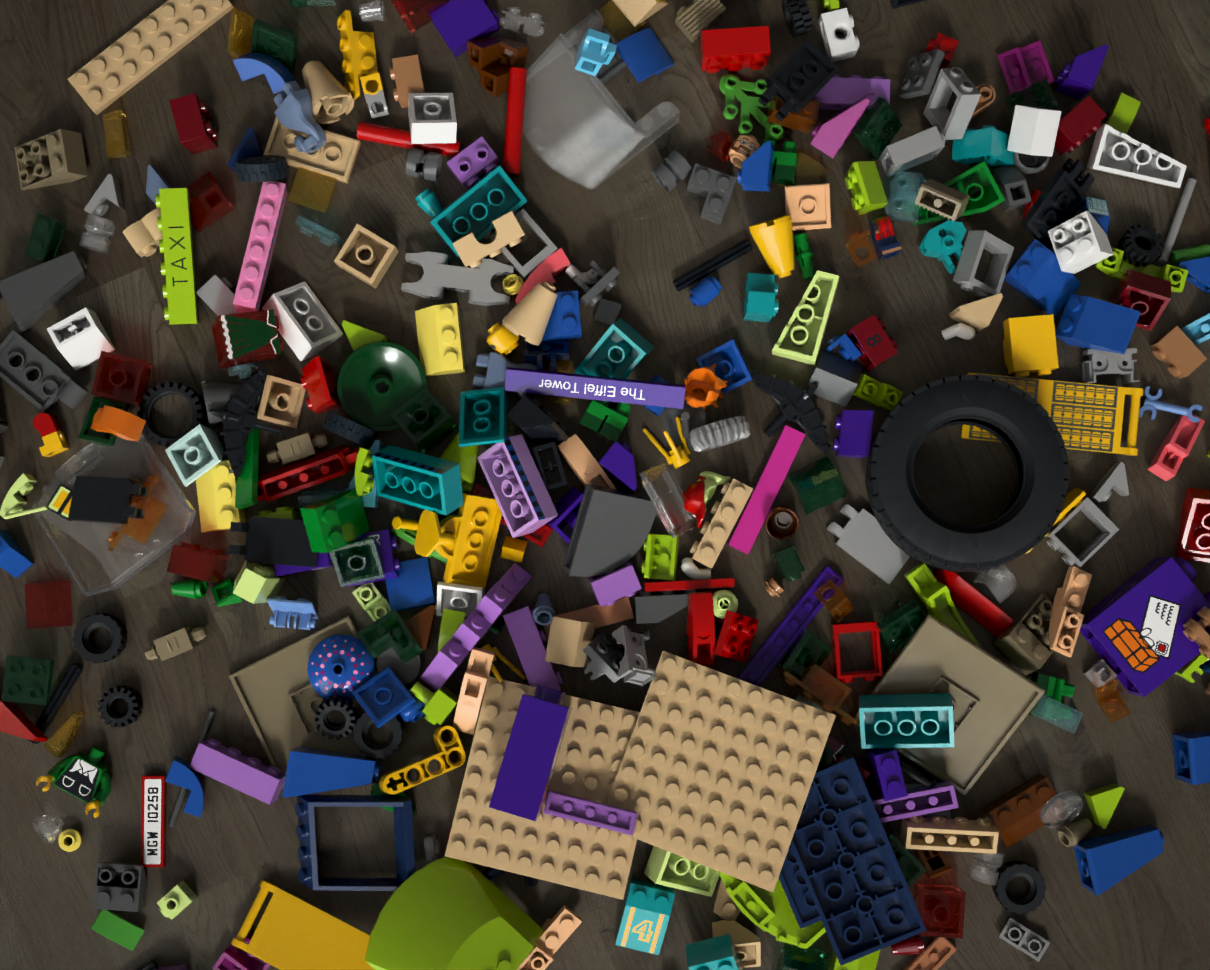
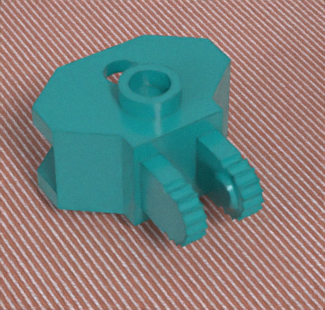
[919,220,967,275]

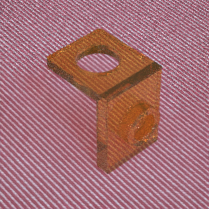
[845,229,877,268]
[814,580,854,623]
[1095,679,1131,724]

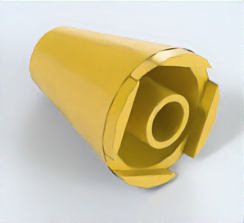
[749,214,795,278]

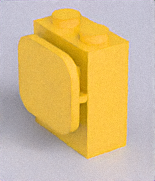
[1003,314,1059,377]

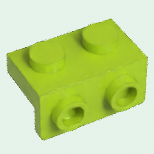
[642,533,679,581]

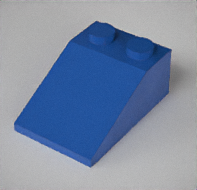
[1004,239,1081,319]
[1055,294,1141,354]

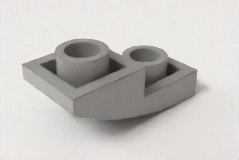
[999,917,1050,962]

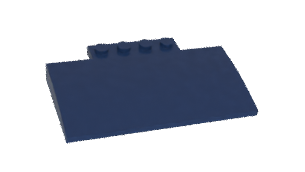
[779,757,927,966]

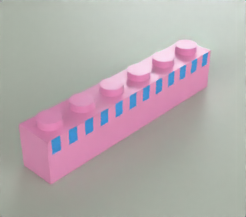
[233,181,287,316]

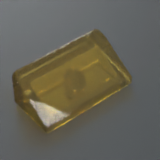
[227,8,254,59]
[103,109,130,159]

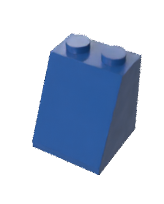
[1172,731,1210,785]

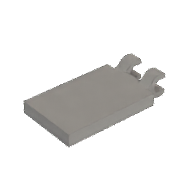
[827,504,910,584]

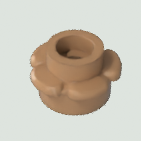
[765,576,785,597]

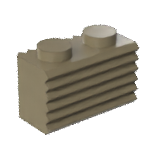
[675,0,726,43]
[915,179,970,221]

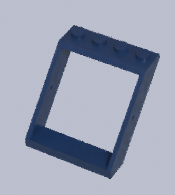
[295,795,415,891]

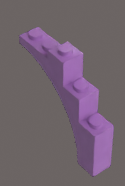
[420,563,532,692]

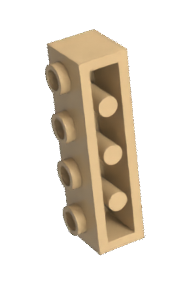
[690,478,753,569]
[900,815,999,854]

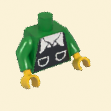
[36,746,111,818]

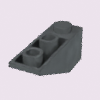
[635,589,697,624]

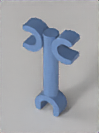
[1139,386,1203,423]

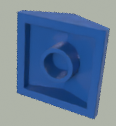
[696,339,753,395]

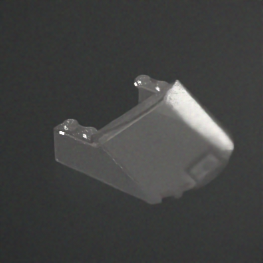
[523,9,680,189]

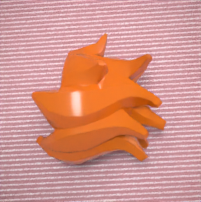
[683,364,727,410]

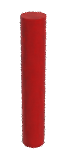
[503,67,527,175]
[357,121,462,157]

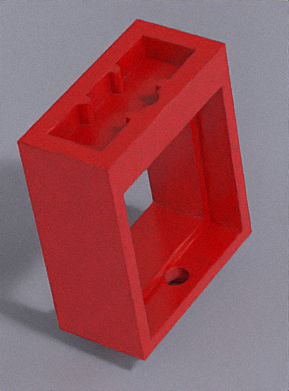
[830,621,883,683]

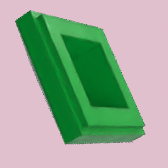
[211,578,243,607]

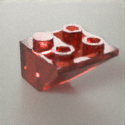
[186,172,235,233]

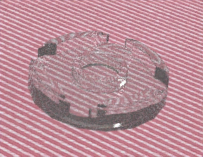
[1040,790,1083,829]

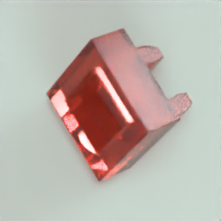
[706,131,734,162]

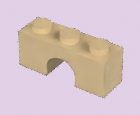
[452,211,525,269]

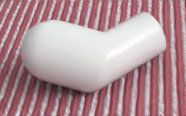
[565,264,599,285]
[941,323,975,340]
[681,557,711,580]

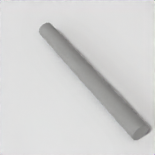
[1158,178,1197,263]

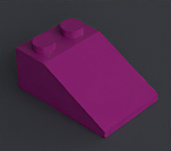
[811,92,876,158]

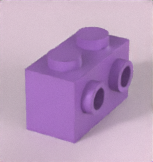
[447,136,499,189]
[587,560,642,606]

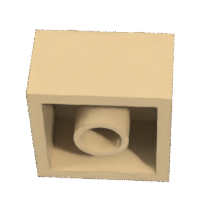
[334,224,399,289]

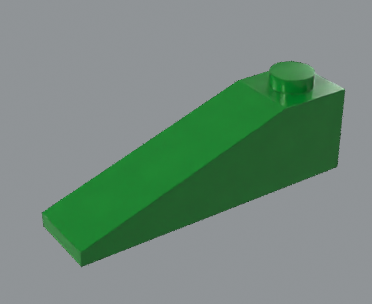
[904,161,1006,225]

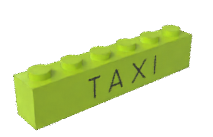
[155,188,199,325]

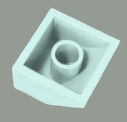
[165,424,224,487]

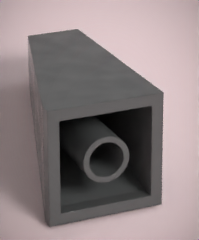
[0,251,87,334]

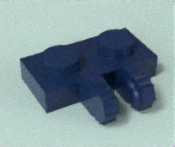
[524,339,569,372]

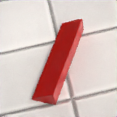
[933,569,1014,637]

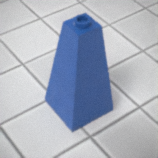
[282,746,381,798]
[1073,825,1165,895]

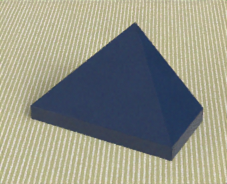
[227,127,263,172]

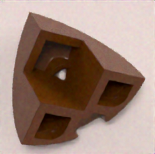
[467,38,529,98]

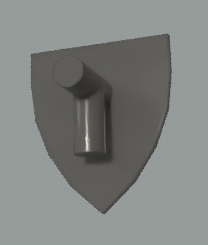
[661,403,706,452]

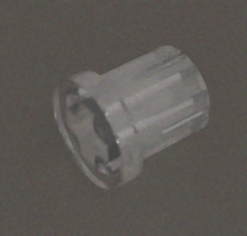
[359,0,386,22]

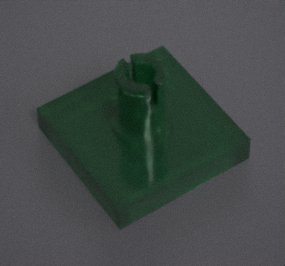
[252,19,298,74]

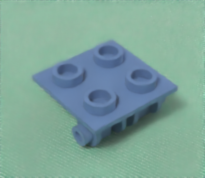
[267,596,318,630]

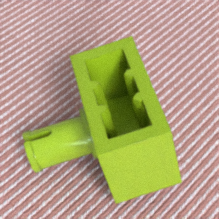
[410,681,459,725]

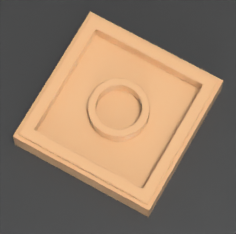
[784,183,831,231]

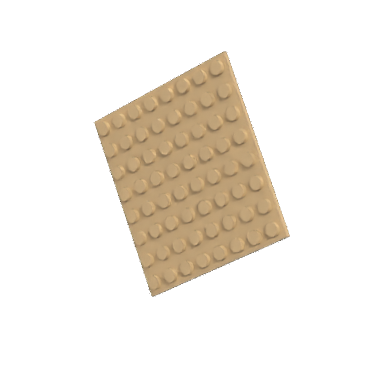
[606,651,836,892]
[445,676,640,900]

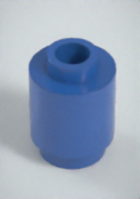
[689,275,722,308]

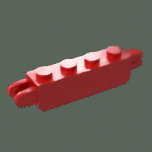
[257,445,362,501]

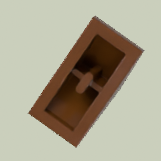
[404,605,437,650]
[915,849,952,879]

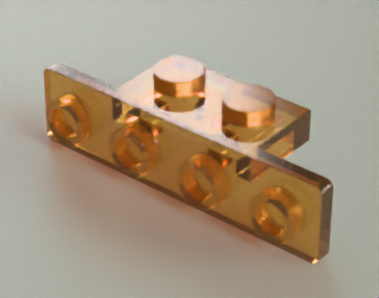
[106,471,169,552]
[780,663,860,726]

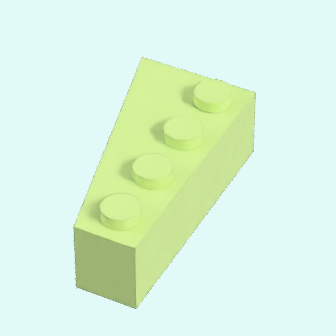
[772,270,839,366]
[233,560,286,604]

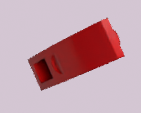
[686,591,715,668]

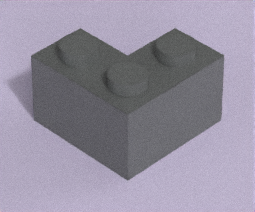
[687,163,737,225]

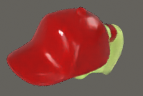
[682,471,731,528]

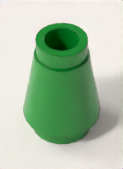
[171,577,208,599]

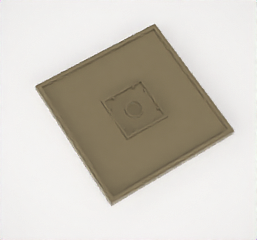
[852,614,1045,795]
[228,615,408,789]

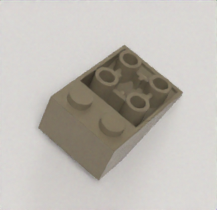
[14,129,88,190]
[994,593,1054,675]

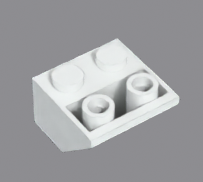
[1048,211,1114,274]
[47,307,115,371]

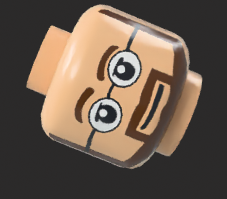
[729,135,761,168]

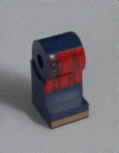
[869,215,902,261]

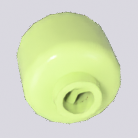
[712,589,738,619]

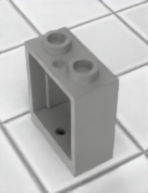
[923,67,981,140]
[879,126,945,178]
[490,209,558,281]
[953,230,1014,299]
[1045,497,1119,567]

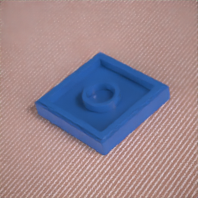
[352,666,415,729]

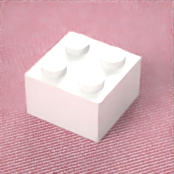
[408,93,457,144]

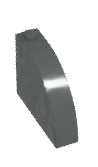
[562,483,659,577]

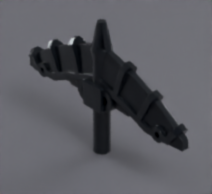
[210,367,282,477]
[751,370,831,454]

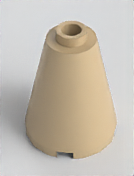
[302,61,355,124]
[502,281,558,346]

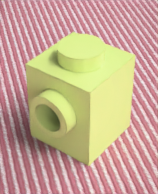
[157,880,198,920]

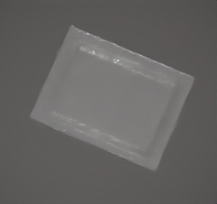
[640,462,697,538]

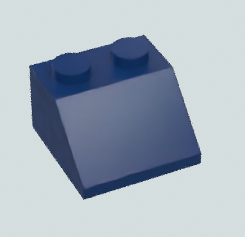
[542,290,582,341]

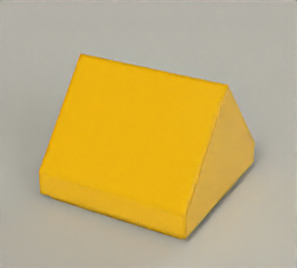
[501,536,528,563]

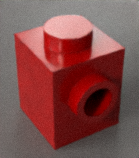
[925,33,959,68]

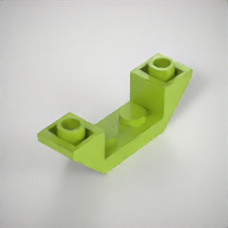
[1095,247,1189,292]

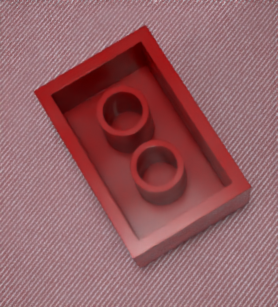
[699,26,771,73]

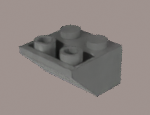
[92,862,148,912]

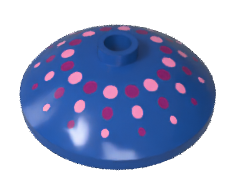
[307,634,375,701]

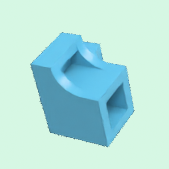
[574,28,617,76]

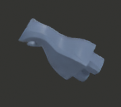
[273,81,327,153]
[473,352,538,399]

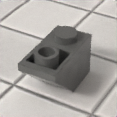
[992,165,1032,212]

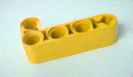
[379,726,466,795]

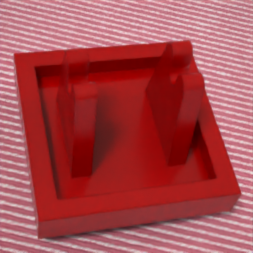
[714,610,759,663]

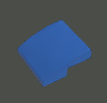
[615,28,674,83]
[386,557,436,612]

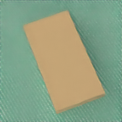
[264,117,361,184]

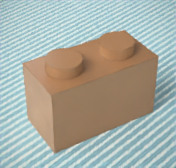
[389,54,426,108]
[1150,326,1207,379]

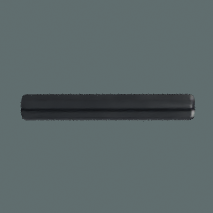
[673,239,752,291]
[27,663,83,744]

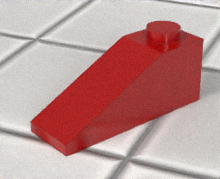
[0,694,48,742]

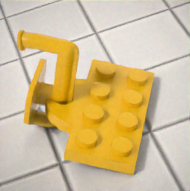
[392,493,502,587]

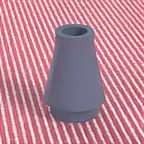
[533,594,555,625]

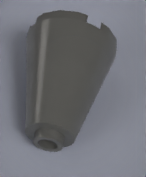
[201,381,263,425]

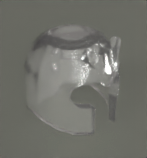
[973,565,1017,603]

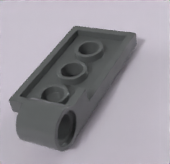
[0,330,89,413]

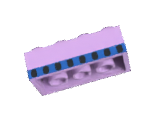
[477,434,558,538]

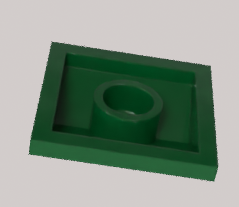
[78,397,130,447]

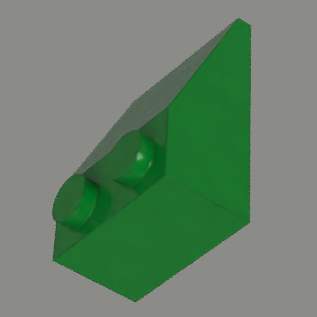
[300,487,370,553]

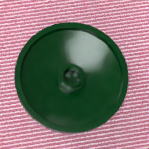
[337,341,427,431]

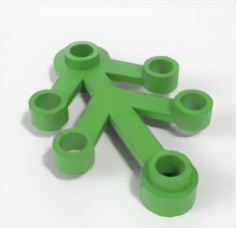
[719,74,784,143]

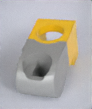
[360,73,389,119]

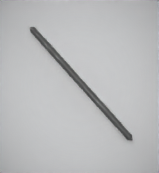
[168,709,215,828]

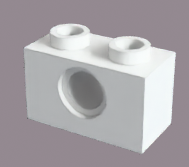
[818,8,859,62]

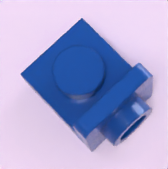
[825,334,862,362]

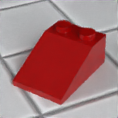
[300,356,342,414]
[1176,487,1210,563]

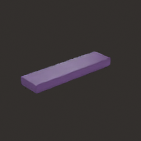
[544,790,639,836]

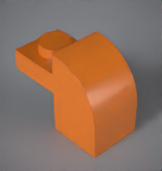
[91,405,146,442]

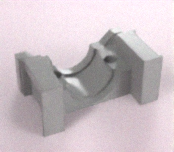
[1080,348,1139,384]
[612,625,656,687]

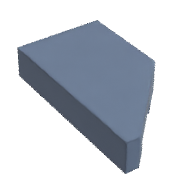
[146,165,172,205]

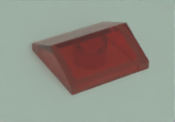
[25,581,73,629]

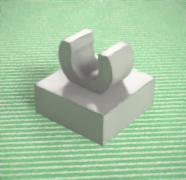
[1083,658,1117,690]

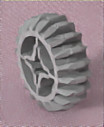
[689,416,750,452]

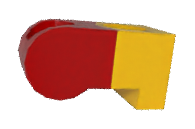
[33,413,70,457]

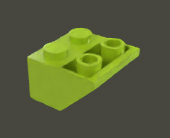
[845,161,888,215]

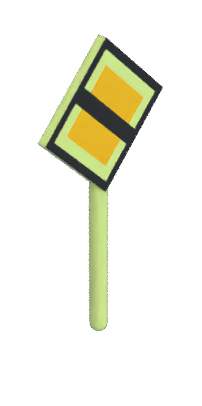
[3,483,73,522]

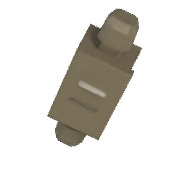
[266,433,329,465]
[144,626,207,661]

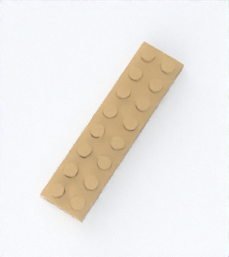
[67,0,234,115]

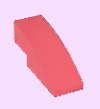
[515,248,571,304]
[1147,413,1205,481]

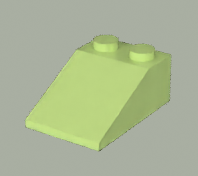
[644,846,719,897]

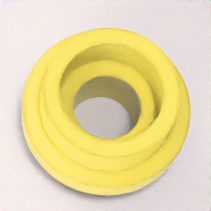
[502,274,524,295]
[58,829,82,852]

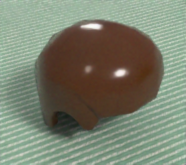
[765,505,799,541]

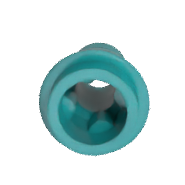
[415,188,443,218]

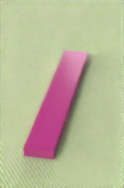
[728,425,806,555]

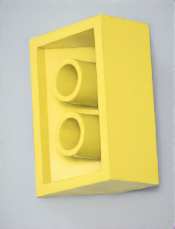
[415,303,466,377]
[196,460,246,533]

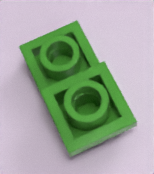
[90,909,145,951]

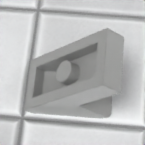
[84,173,125,219]
[1088,462,1129,503]

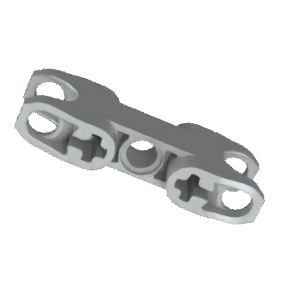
[401,251,515,306]

